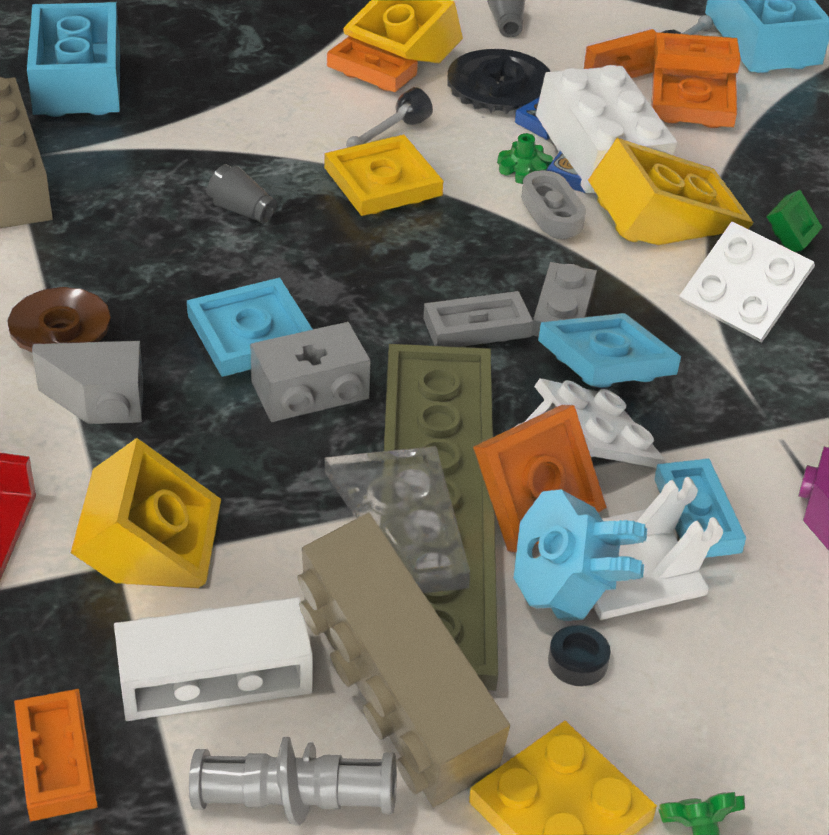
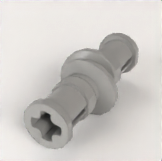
[189,737,397,826]

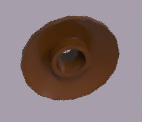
[7,287,111,353]

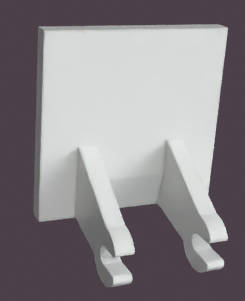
[679,222,815,343]
[515,378,666,468]
[593,477,723,620]

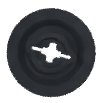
[447,49,551,114]

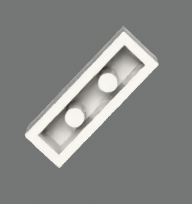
[114,597,313,721]

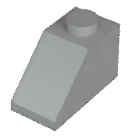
[32,341,143,424]

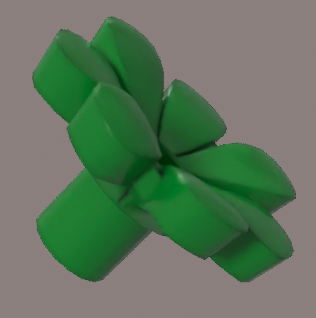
[497,133,553,184]
[658,792,745,835]

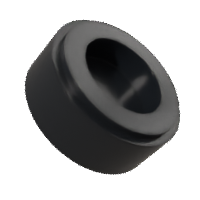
[548,625,611,686]

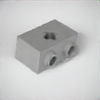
[250,322,370,422]

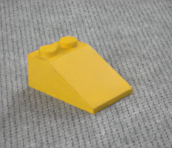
[588,138,754,245]

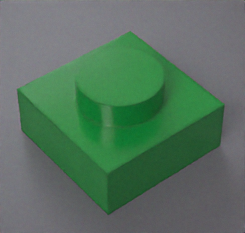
[767,190,823,252]

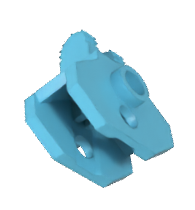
[513,489,647,621]

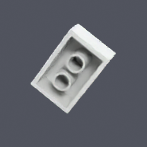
[536,65,678,194]

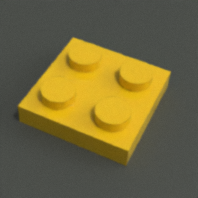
[324,134,444,216]
[469,720,657,835]

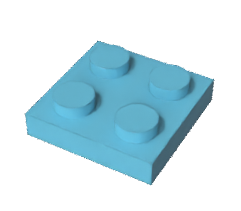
[187,277,313,377]
[538,313,681,388]

